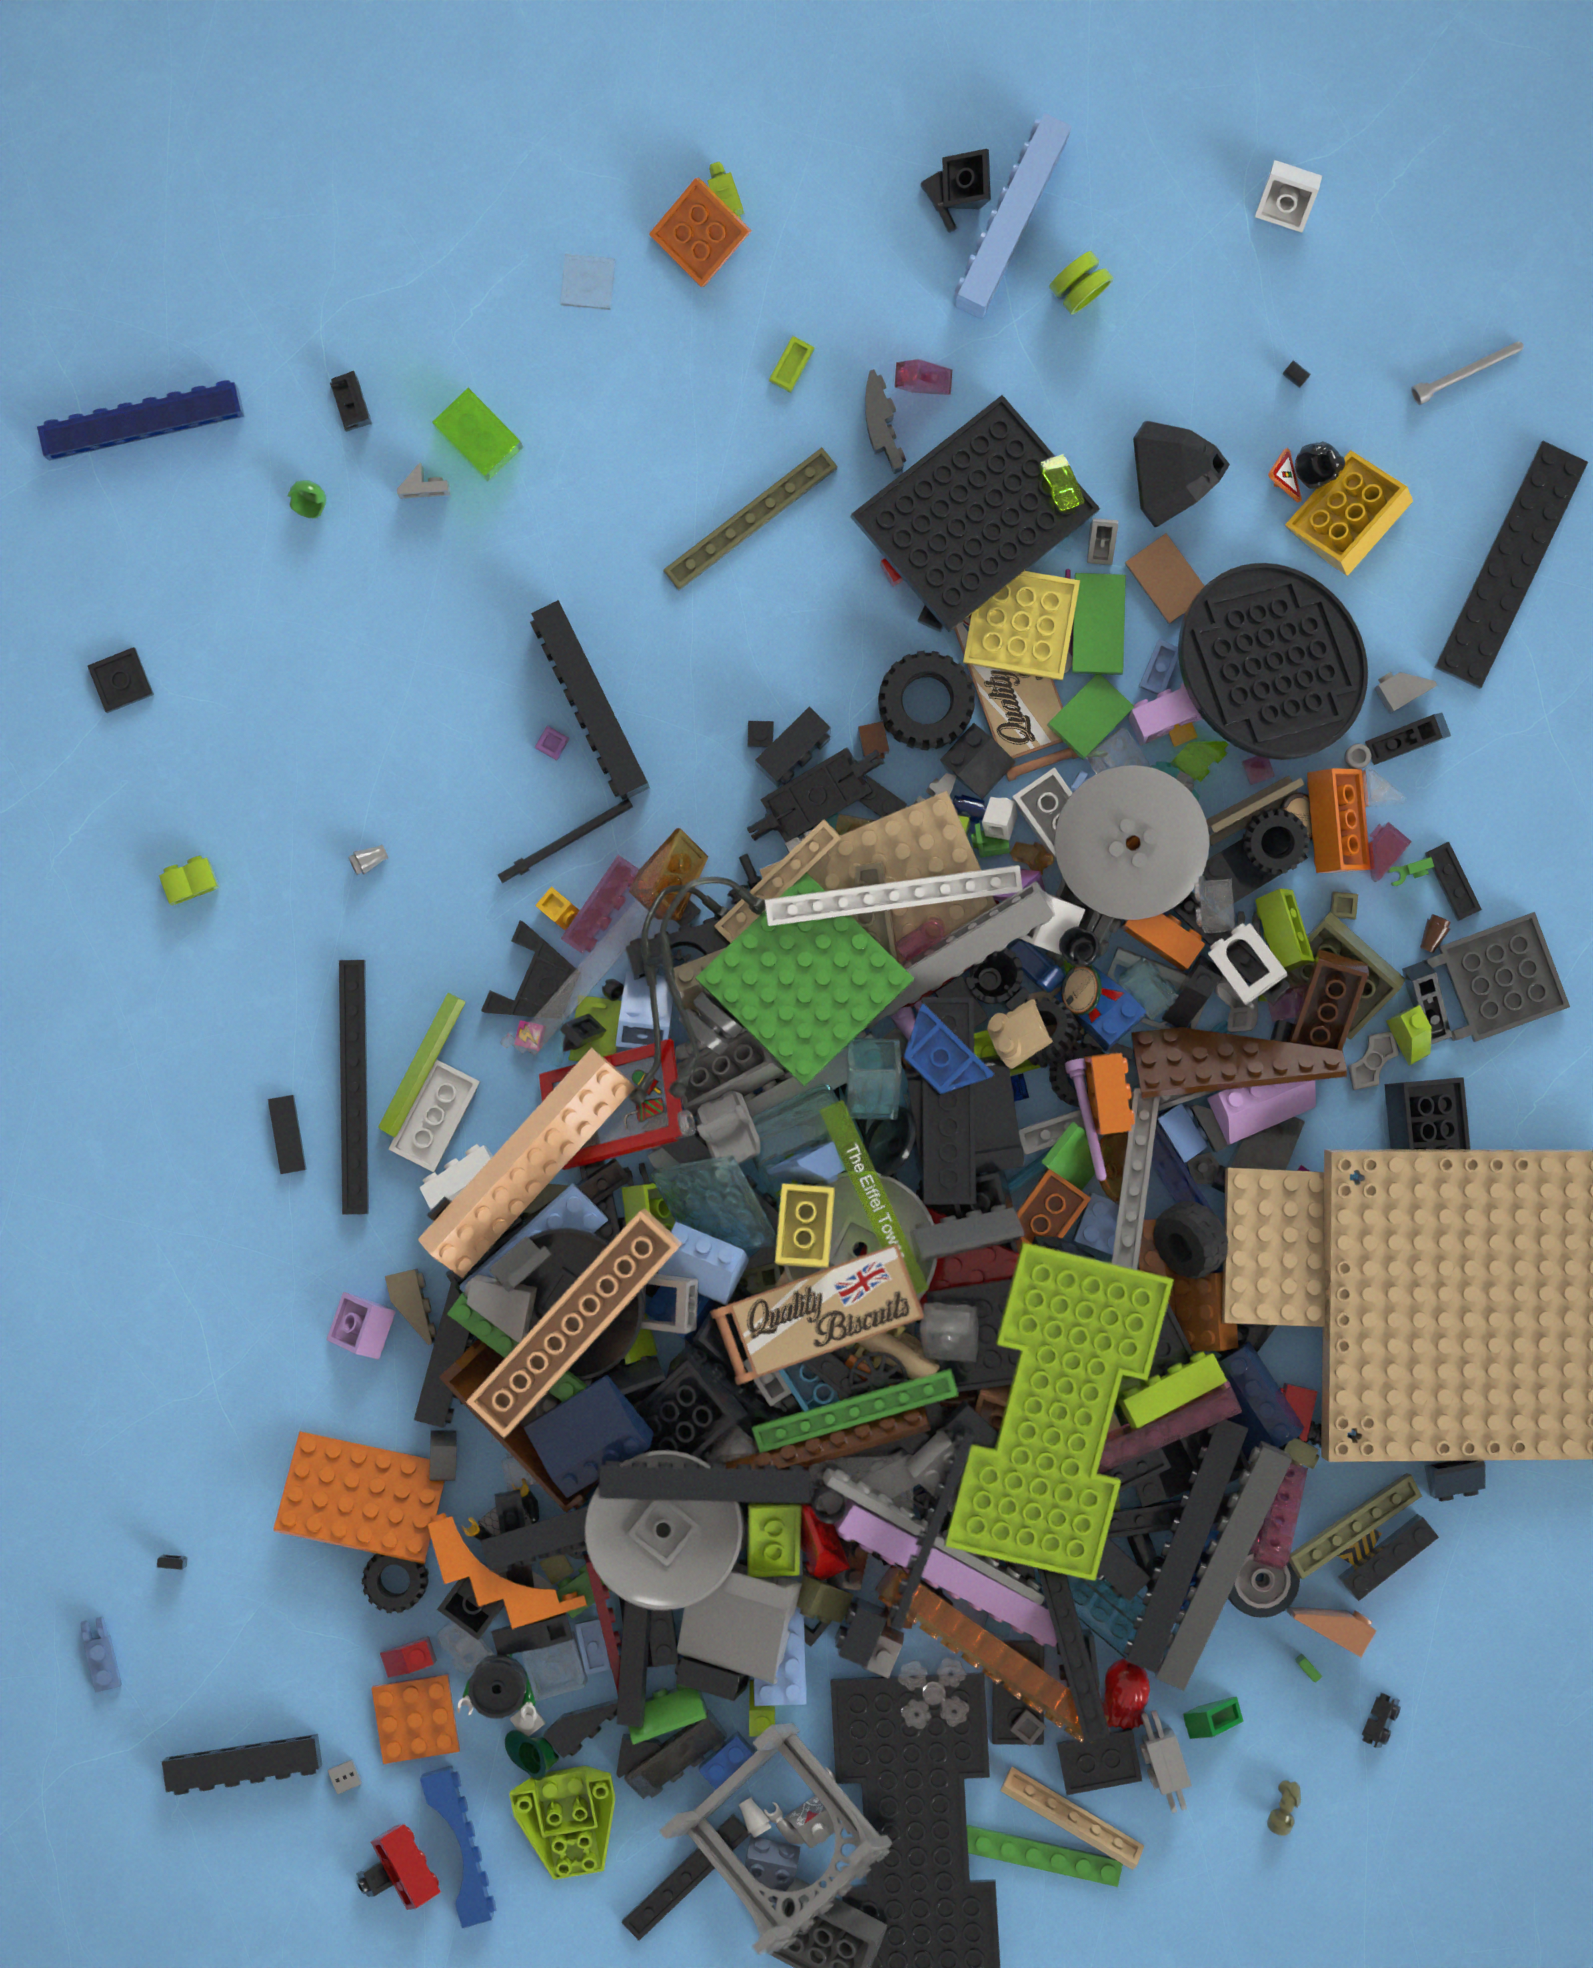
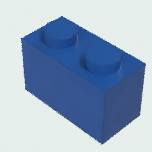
[698,1731,754,1790]

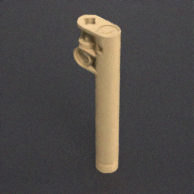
[775,1271,940,1380]

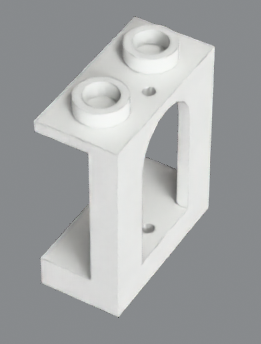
[1208,923,1287,1005]

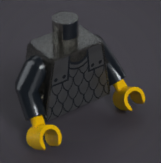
[461,1478,540,1541]

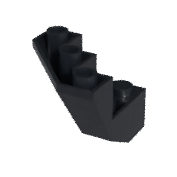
[1133,421,1230,527]

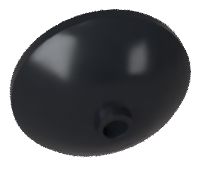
[861,1105,917,1177]

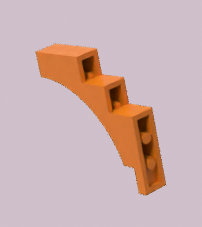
[427,1513,587,1629]

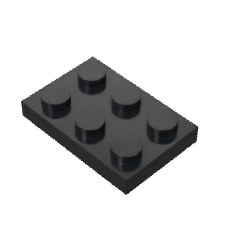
[1057,1729,1142,1795]

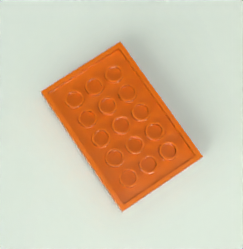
[273,1431,445,1564]

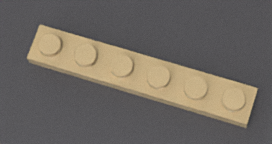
[714,819,842,943]
[1000,1767,1144,1870]

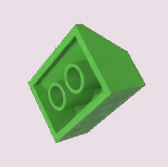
[628,1684,708,1744]

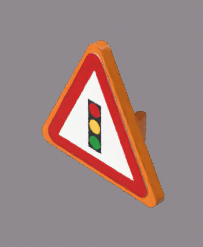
[1268,448,1302,502]

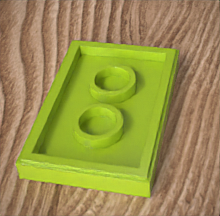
[747,1502,801,1577]

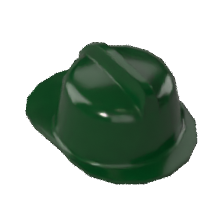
[505,1730,559,1781]

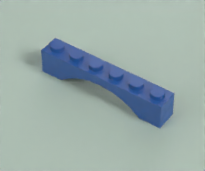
[420,1765,496,1929]

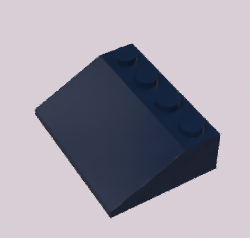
[1212,1341,1305,1461]
[524,1375,653,1497]

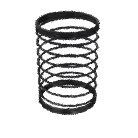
[812,1484,846,1524]

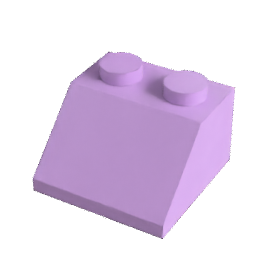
[327,1292,396,1360]

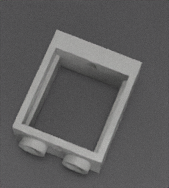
[641,1274,698,1334]

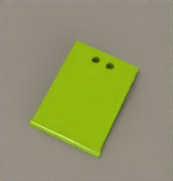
[568,995,622,1062]

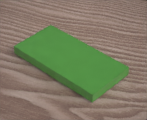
[1072,573,1126,675]

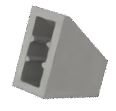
[465,1274,537,1342]

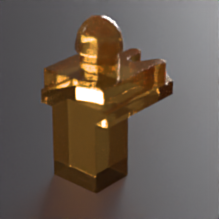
[1010,842,1054,875]

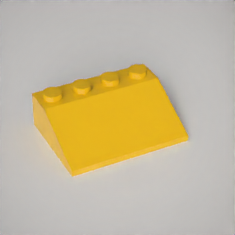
[1285,450,1413,576]

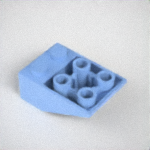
[616,971,674,1049]

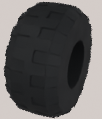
[1153,1201,1228,1279]

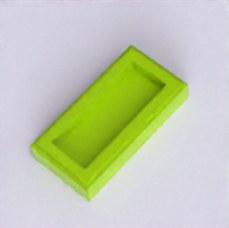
[769,336,815,393]

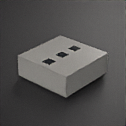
[328,1759,362,1794]

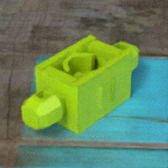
[707,162,745,219]

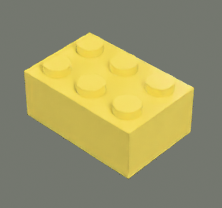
[776,1184,835,1269]

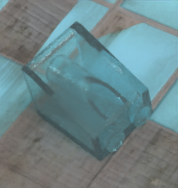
[845,1038,902,1120]

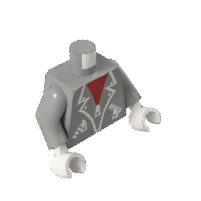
[764,1767,840,1848]

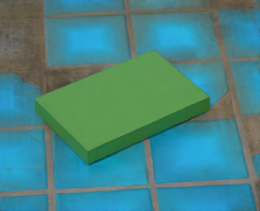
[1047,674,1134,760]
[1041,1122,1113,1190]

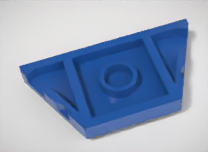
[903,1003,994,1094]

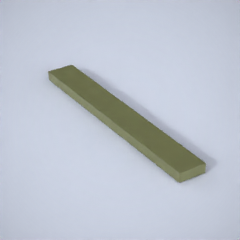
[663,447,838,591]

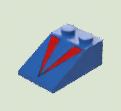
[1054,964,1147,1052]

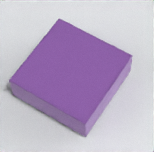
[535,726,569,760]

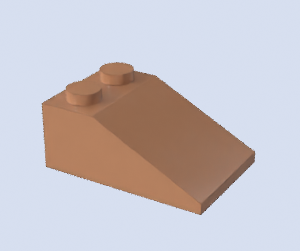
[1287,1607,1376,1657]

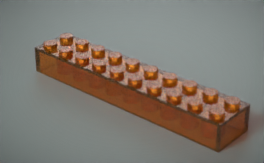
[874,1565,1109,1743]

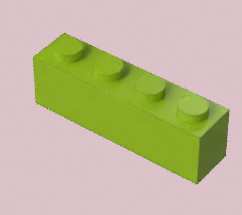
[1117,1351,1227,1428]

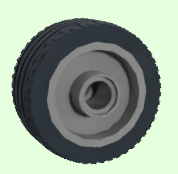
[1228,1538,1300,1618]

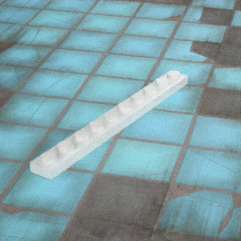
[764,865,1022,926]

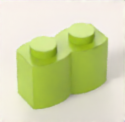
[159,856,220,906]

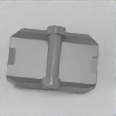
[696,1090,760,1171]

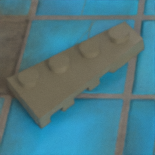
[852,861,899,962]

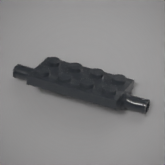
[747,747,885,842]

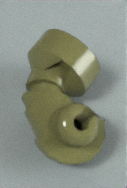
[1267,1780,1301,1836]

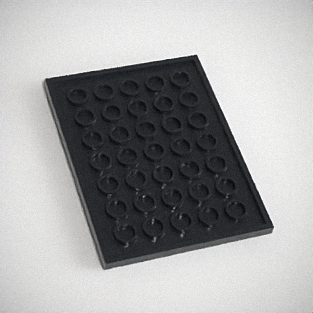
[850,395,1100,632]

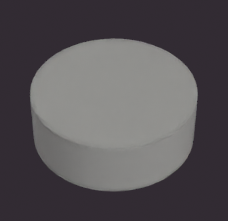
[1345,744,1371,769]

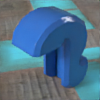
[1010,939,1065,993]

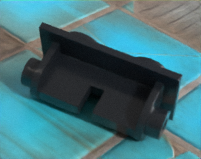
[1361,1693,1401,1748]

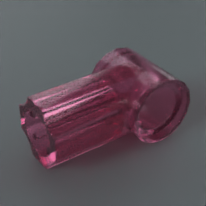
[895,917,945,961]

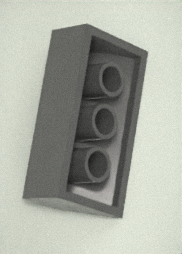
[910,1205,1024,1263]

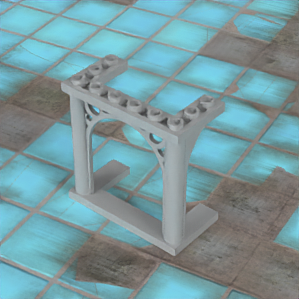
[659,1723,893,1955]

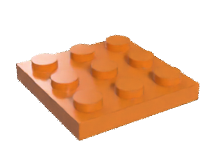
[649,177,752,287]
[372,1674,460,1764]

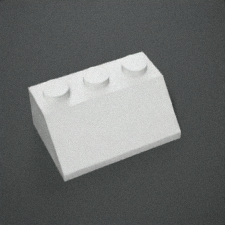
[419,1144,493,1210]

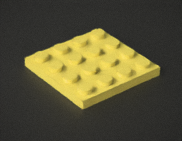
[963,571,1080,681]

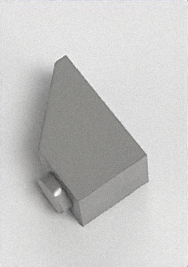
[1374,672,1437,714]

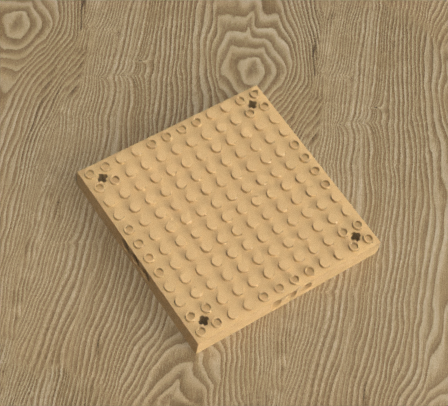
[1321,1149,1593,1462]

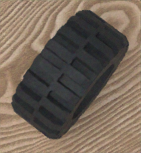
[878,650,975,750]

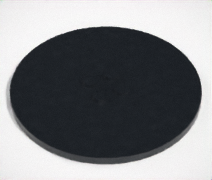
[1178,563,1368,760]

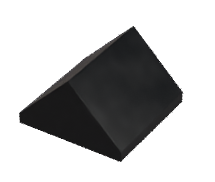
[942,149,991,209]

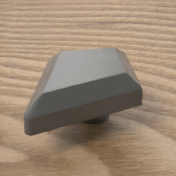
[1187,1152,1220,1184]

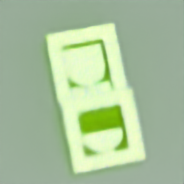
[1040,454,1084,511]

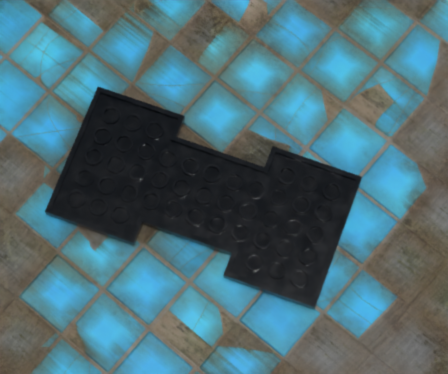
[830,1672,1000,1968]

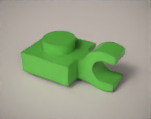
[1387,857,1434,886]

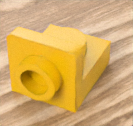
[535,886,581,930]

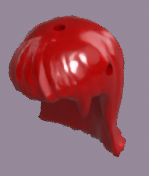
[1103,1658,1150,1729]

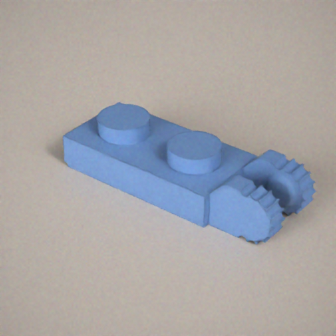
[81,1617,122,1693]

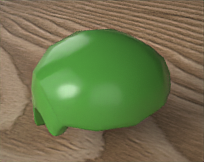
[288,480,326,518]

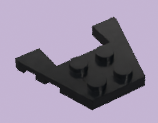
[481,920,581,1019]

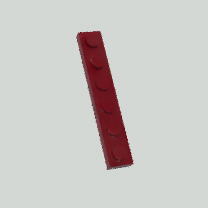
[584,1554,622,1694]

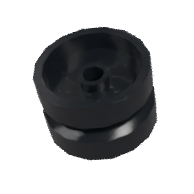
[468,1654,527,1719]

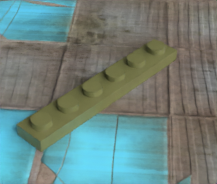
[1287,1473,1422,1579]

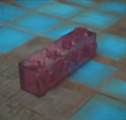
[561,855,641,955]
[1251,1463,1308,1570]

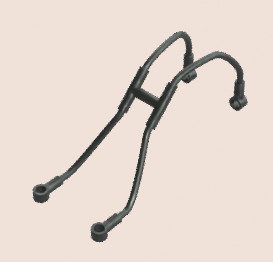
[629,877,765,1105]

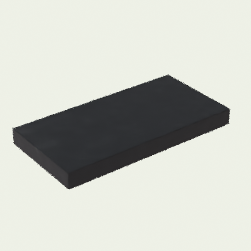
[992,1640,1044,1745]

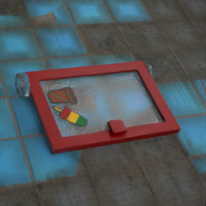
[539,1039,695,1170]

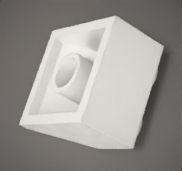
[1255,160,1322,233]

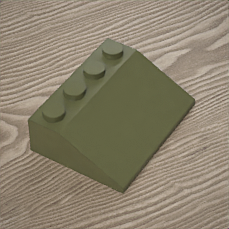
[1284,912,1406,1040]

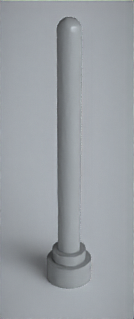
[1411,342,1524,405]

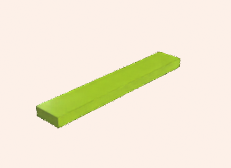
[378,993,465,1137]

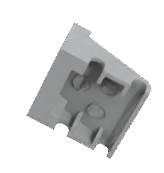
[677,1562,802,1684]

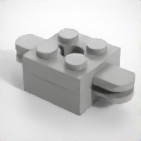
[1139,1710,1192,1813]

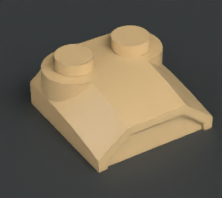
[988,999,1053,1069]

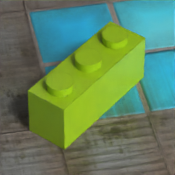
[1255,888,1315,972]

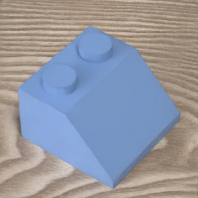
[1156,1103,1208,1163]

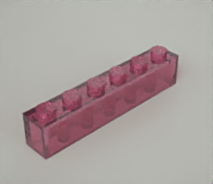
[1098,1381,1242,1474]

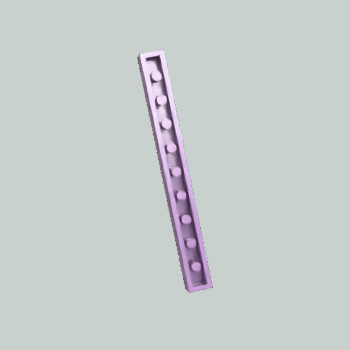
[834,1498,1057,1647]

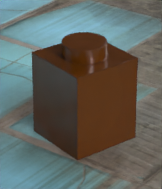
[858,721,889,762]

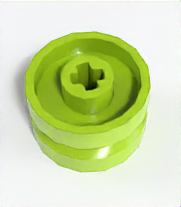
[1049,251,1114,315]

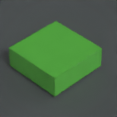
[1295,1654,1322,1682]

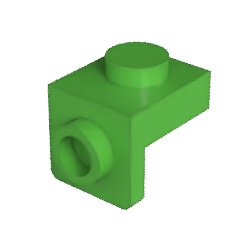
[971,823,1010,858]

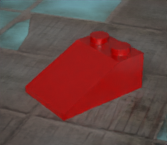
[800,1505,850,1580]

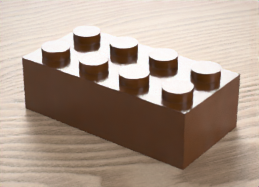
[1288,949,1369,1050]

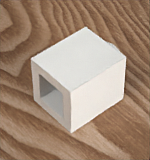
[982,797,1018,840]

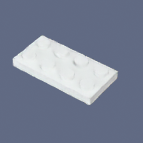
[388,1059,481,1172]

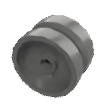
[678,991,744,1055]

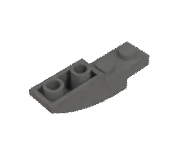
[865,369,906,474]

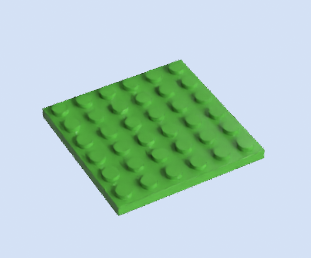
[695,872,914,1087]

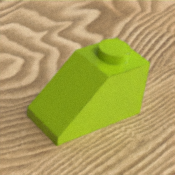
[1386,1005,1432,1065]
[749,1680,775,1737]

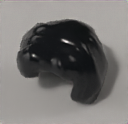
[1295,441,1345,489]

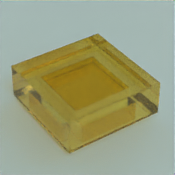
[539,1554,575,1585]

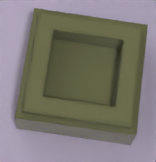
[1330,892,1358,920]

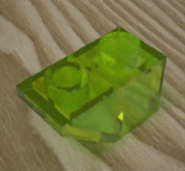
[1170,741,1229,782]

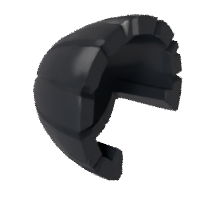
[965,947,1023,1004]

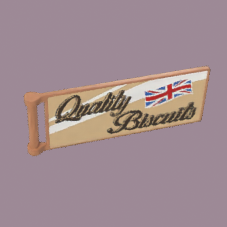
[954,615,1079,782]
[710,1244,924,1385]

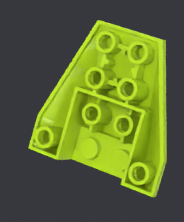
[509,1765,616,1880]

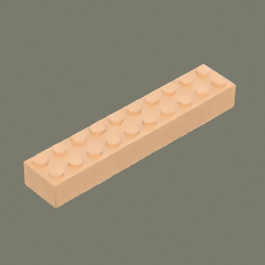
[418,1048,636,1278]
[466,1208,683,1437]

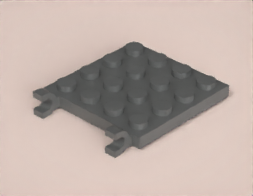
[1423,912,1570,1042]

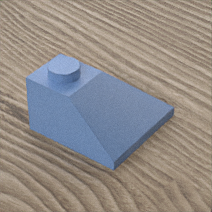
[767,1141,846,1185]

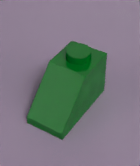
[1183,1697,1243,1739]

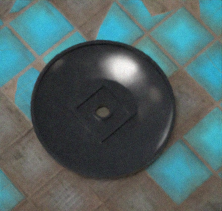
[519,1228,644,1380]

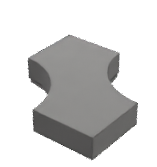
[1348,1031,1399,1090]

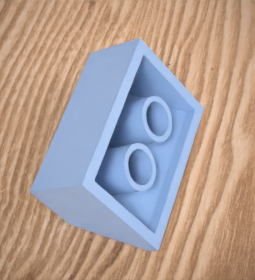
[658,1222,749,1305]

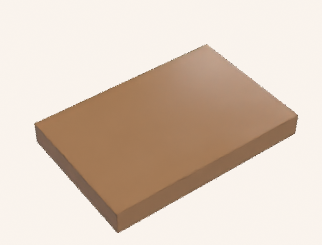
[1125,533,1204,624]

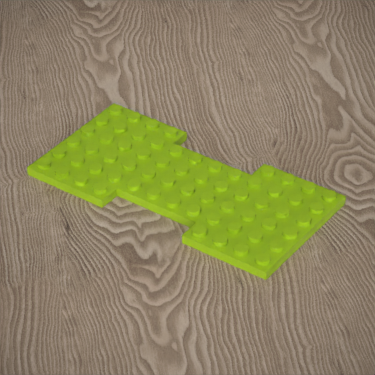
[944,1242,1173,1581]

